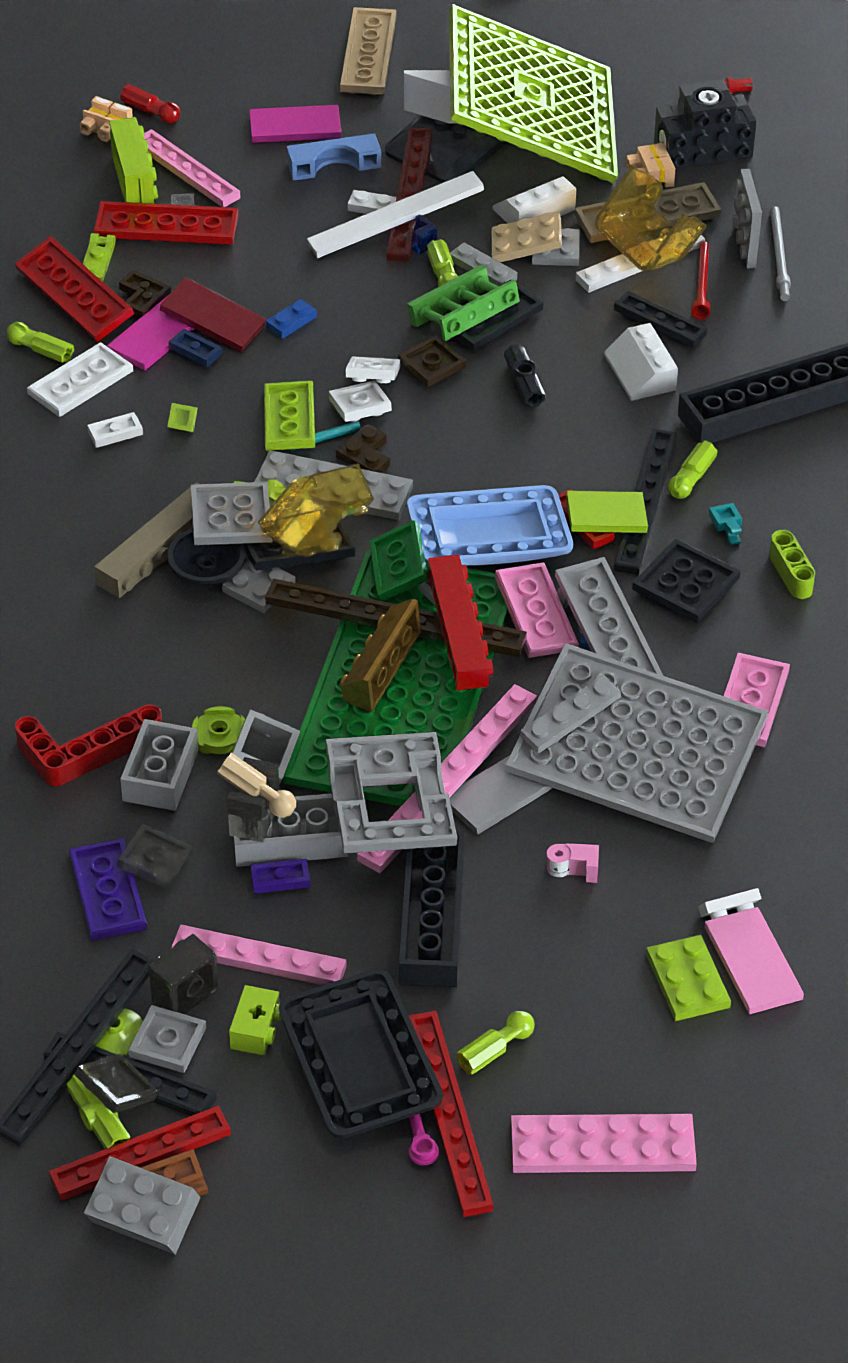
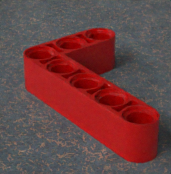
[15,705,162,786]

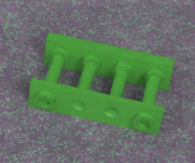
[407,265,520,341]

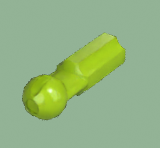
[427,239,459,287]
[6,322,74,364]
[668,440,717,499]
[456,1011,535,1075]

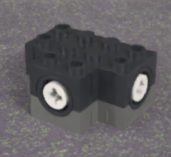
[654,79,757,168]

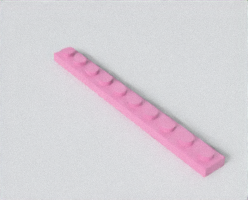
[357,684,537,873]

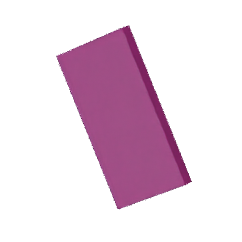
[249,105,341,143]
[107,295,195,371]

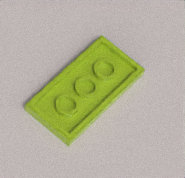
[264,381,315,451]

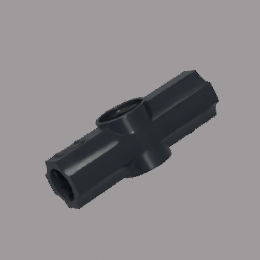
[504,344,545,408]

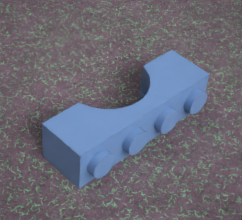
[287,133,381,181]

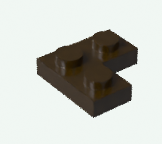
[119,270,171,318]
[336,424,390,473]

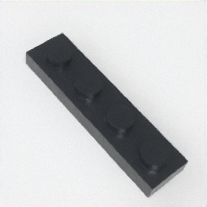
[614,291,707,348]

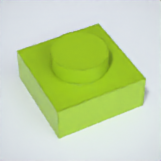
[167,403,198,432]

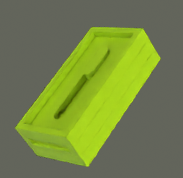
[109,117,158,204]

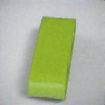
[769,530,815,599]

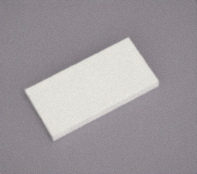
[27,342,133,417]

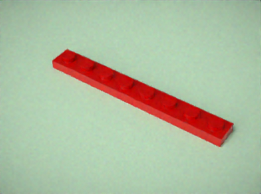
[409,1010,493,1217]

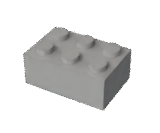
[120,719,199,811]
[84,1156,200,1255]

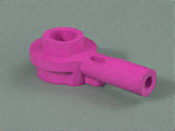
[409,1114,439,1166]

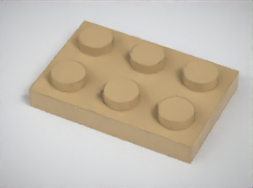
[492,211,562,262]

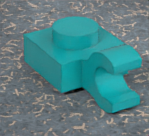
[709,503,742,545]

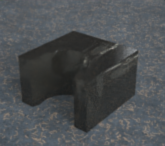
[227,757,279,843]

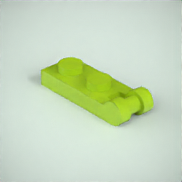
[83,233,116,282]

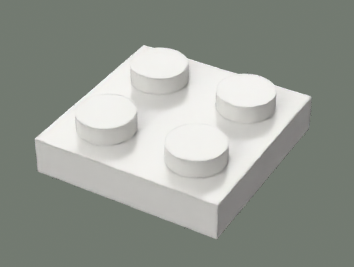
[346,356,400,383]
[329,380,392,422]

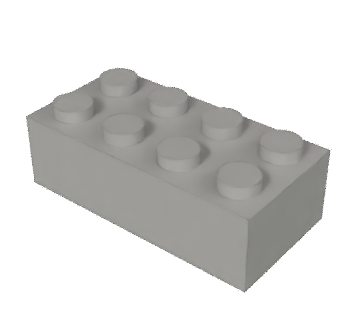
[230,793,348,867]

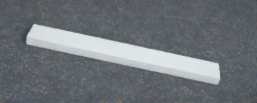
[307,171,484,258]

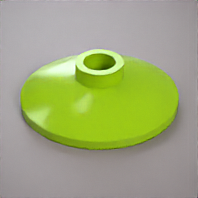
[96,1008,143,1056]

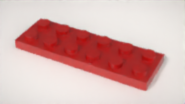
[94,201,238,245]
[15,236,134,342]

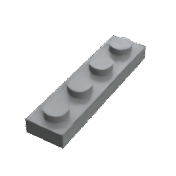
[520,675,621,754]

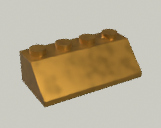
[340,599,421,712]

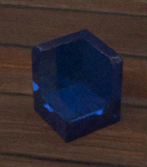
[402,214,437,255]

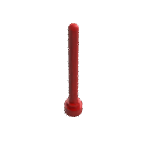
[691,242,711,320]

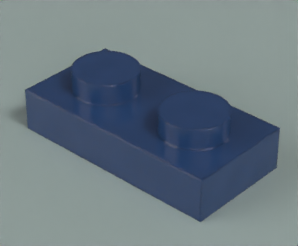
[169,329,222,367]

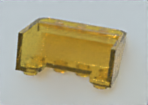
[595,166,707,272]
[258,463,374,557]

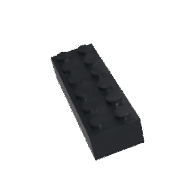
[399,831,465,988]

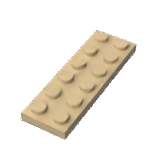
[340,7,396,95]

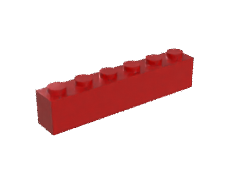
[428,554,493,691]

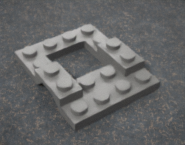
[326,732,457,853]

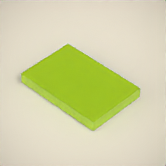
[566,491,648,533]

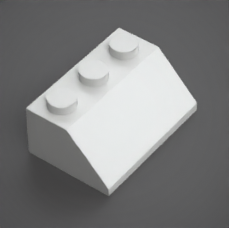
[493,176,576,223]
[604,323,678,401]

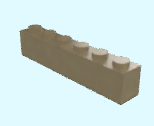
[94,482,199,598]

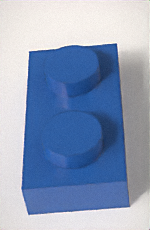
[266,299,317,339]

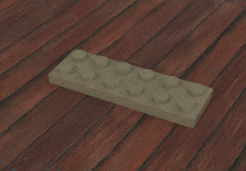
[575,182,721,243]

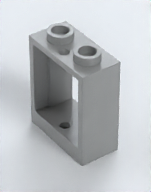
[232,709,300,791]

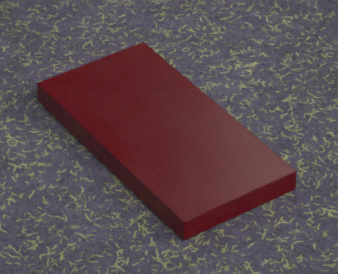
[160,277,267,352]

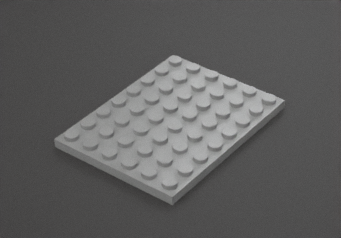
[505,643,769,843]

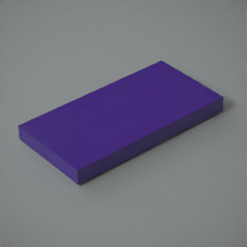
[69,838,147,941]

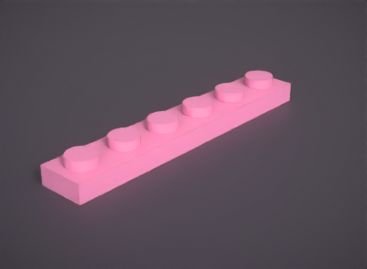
[144,129,241,207]
[172,924,347,985]

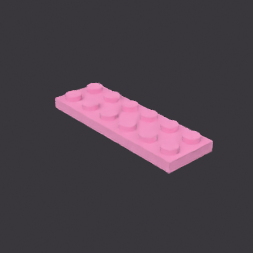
[511,1114,697,1173]

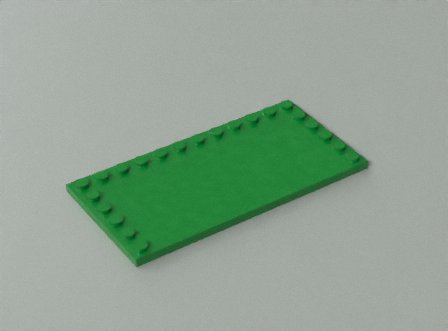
[283,550,509,806]

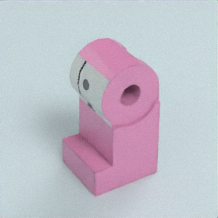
[546,843,599,883]

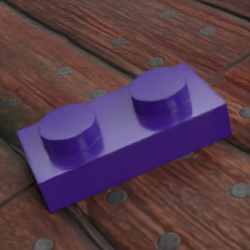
[250,858,310,894]

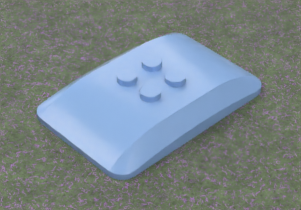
[407,485,573,565]

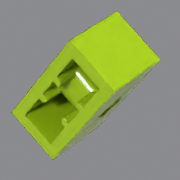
[229,985,281,1056]

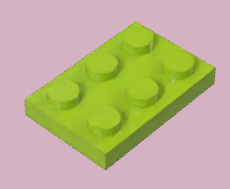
[646,935,731,1021]

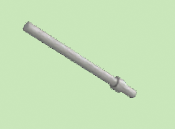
[770,206,791,301]

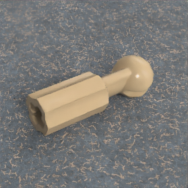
[217,753,296,818]

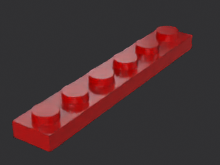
[49,1105,231,1201]

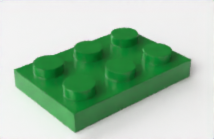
[369,520,428,601]

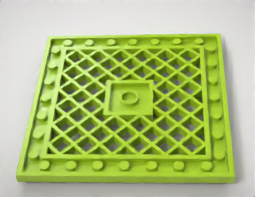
[449,5,618,183]

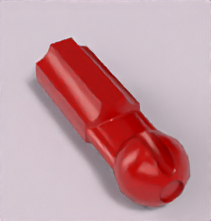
[120,84,181,124]

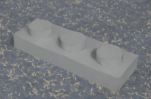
[450,242,517,286]

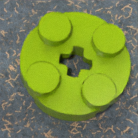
[192,706,245,754]

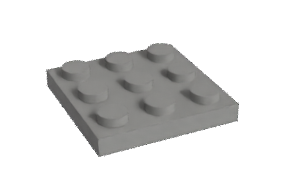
[732,169,762,269]
[191,482,272,545]

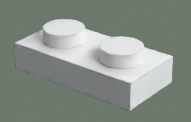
[348,190,398,214]
[87,412,143,448]
[698,888,761,919]

